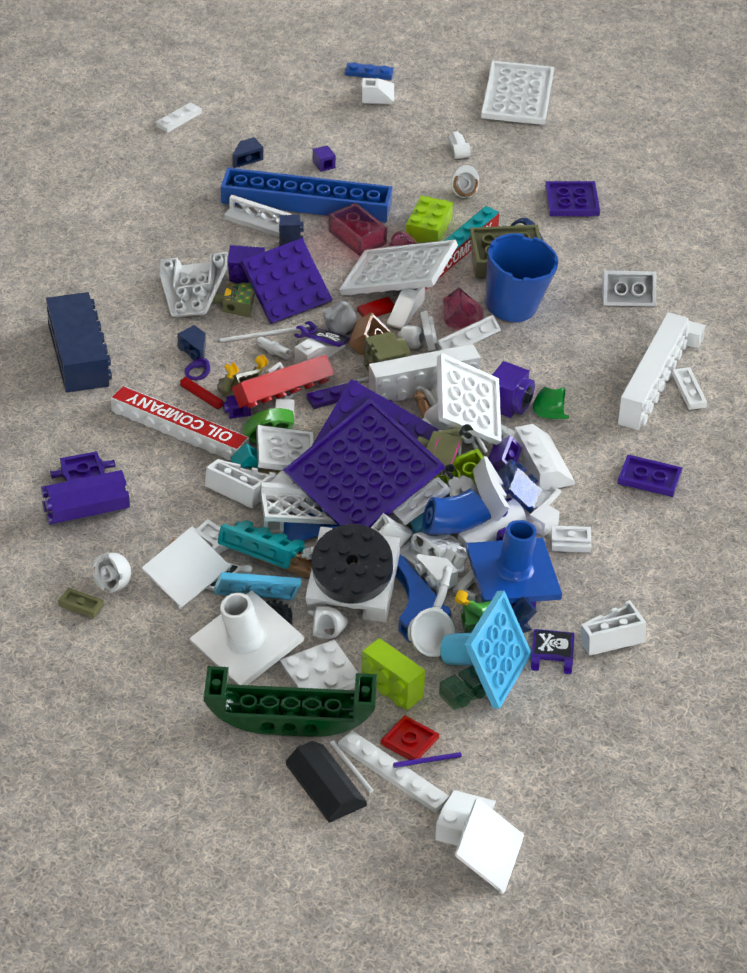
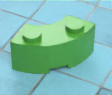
[243,408,294,444]

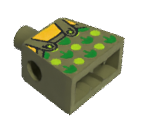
[213,283,255,317]

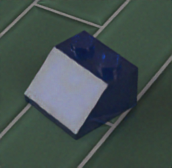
[497,459,541,514]

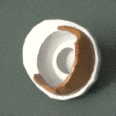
[451,165,479,198]

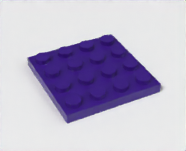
[240,238,333,324]

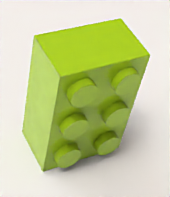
[405,196,453,243]
[361,638,425,710]

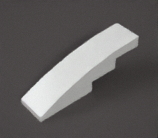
[473,456,510,521]

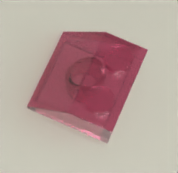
[443,287,484,330]

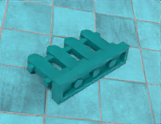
[218,520,306,569]

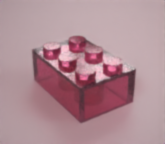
[329,203,387,256]

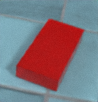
[357,296,395,318]

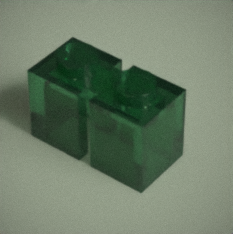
[439,665,486,710]

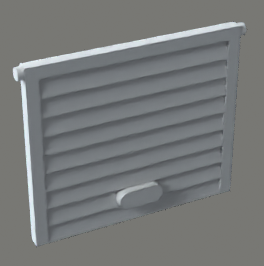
[142,527,232,609]
[454,798,524,894]

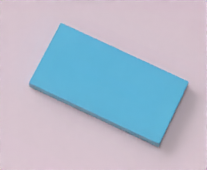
[214,572,301,600]

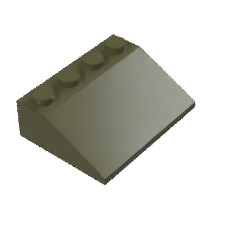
[470,225,541,278]

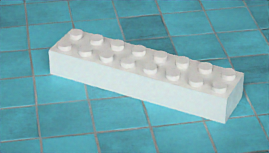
[618,312,690,430]

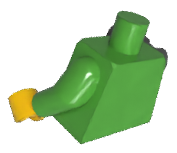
[455,590,491,632]

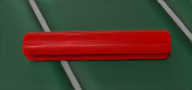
[180,377,224,409]

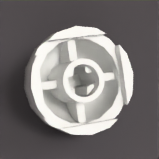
[92,553,131,593]

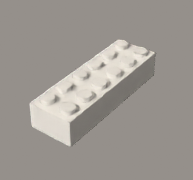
[368,344,481,401]

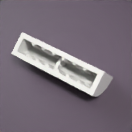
[458,498,526,549]

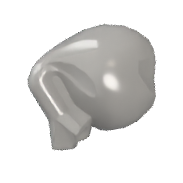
[323,300,358,336]

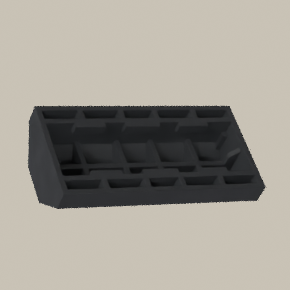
[286,741,367,823]

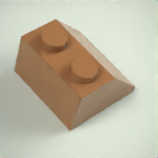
[349,312,391,355]

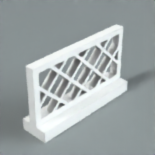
[259,482,338,525]

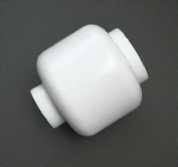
[398,325,425,349]

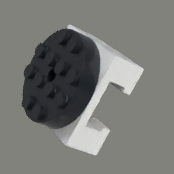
[305,524,400,623]

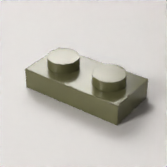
[58,588,104,619]

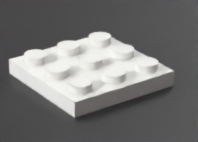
[256,425,314,471]
[279,640,358,690]

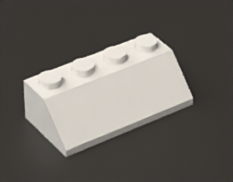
[514,424,575,491]

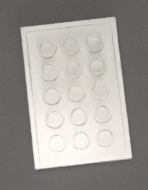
[481,61,554,125]
[339,240,458,296]

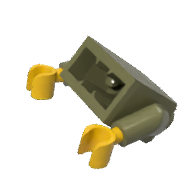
[217,355,268,397]

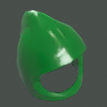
[533,386,569,419]

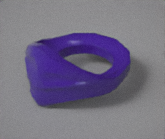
[184,358,211,381]

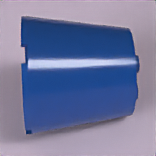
[485,233,558,322]

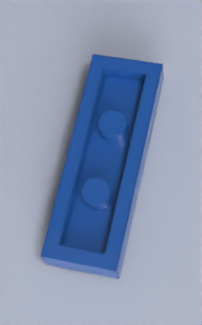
[345,62,394,80]

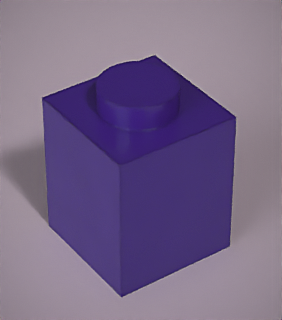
[312,145,336,172]

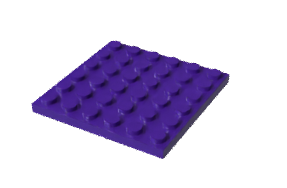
[283,398,445,528]

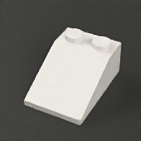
[435,790,496,846]

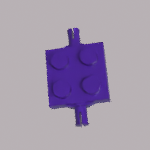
[50,451,116,481]

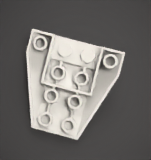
[159,252,228,317]

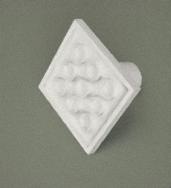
[424,353,501,445]
[189,590,304,685]

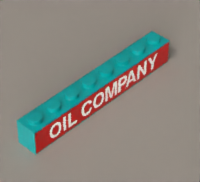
[425,206,500,290]

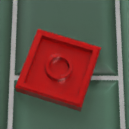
[380,715,439,760]

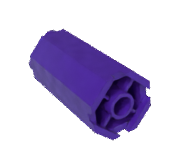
[41,470,130,525]

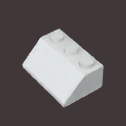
[602,270,657,307]

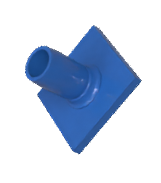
[466,520,562,604]

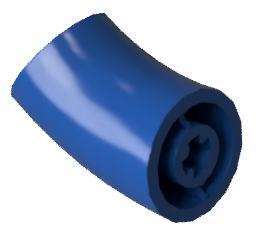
[423,488,491,535]

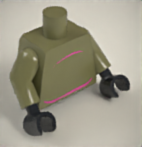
[417,424,473,479]

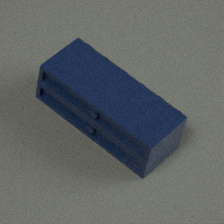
[46,292,112,393]

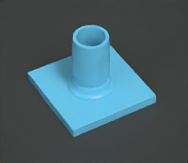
[440,591,532,709]

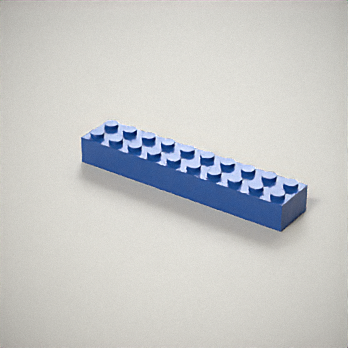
[221,167,393,222]

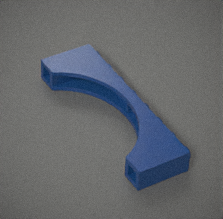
[332,525,452,643]

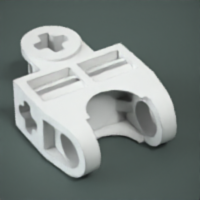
[411,532,468,573]

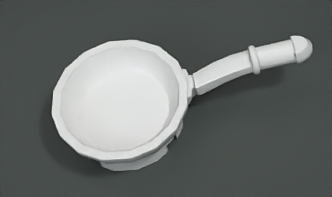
[408,565,455,657]

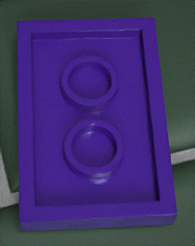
[618,454,683,497]

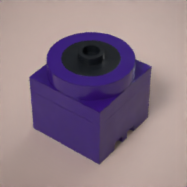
[492,361,535,418]

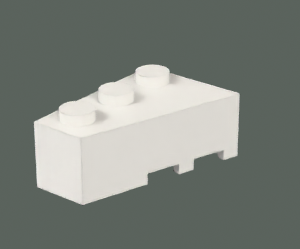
[205,459,276,508]
[581,600,646,656]

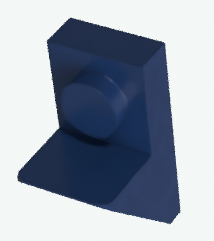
[512,596,537,633]

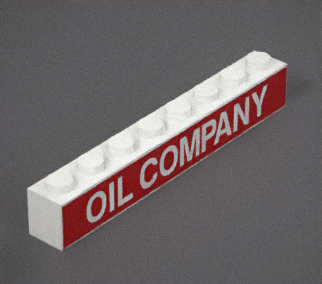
[111,386,249,461]

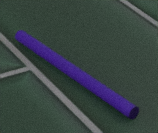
[393,752,462,768]

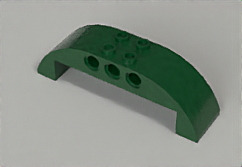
[204,666,377,737]

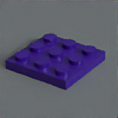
[545,181,600,216]

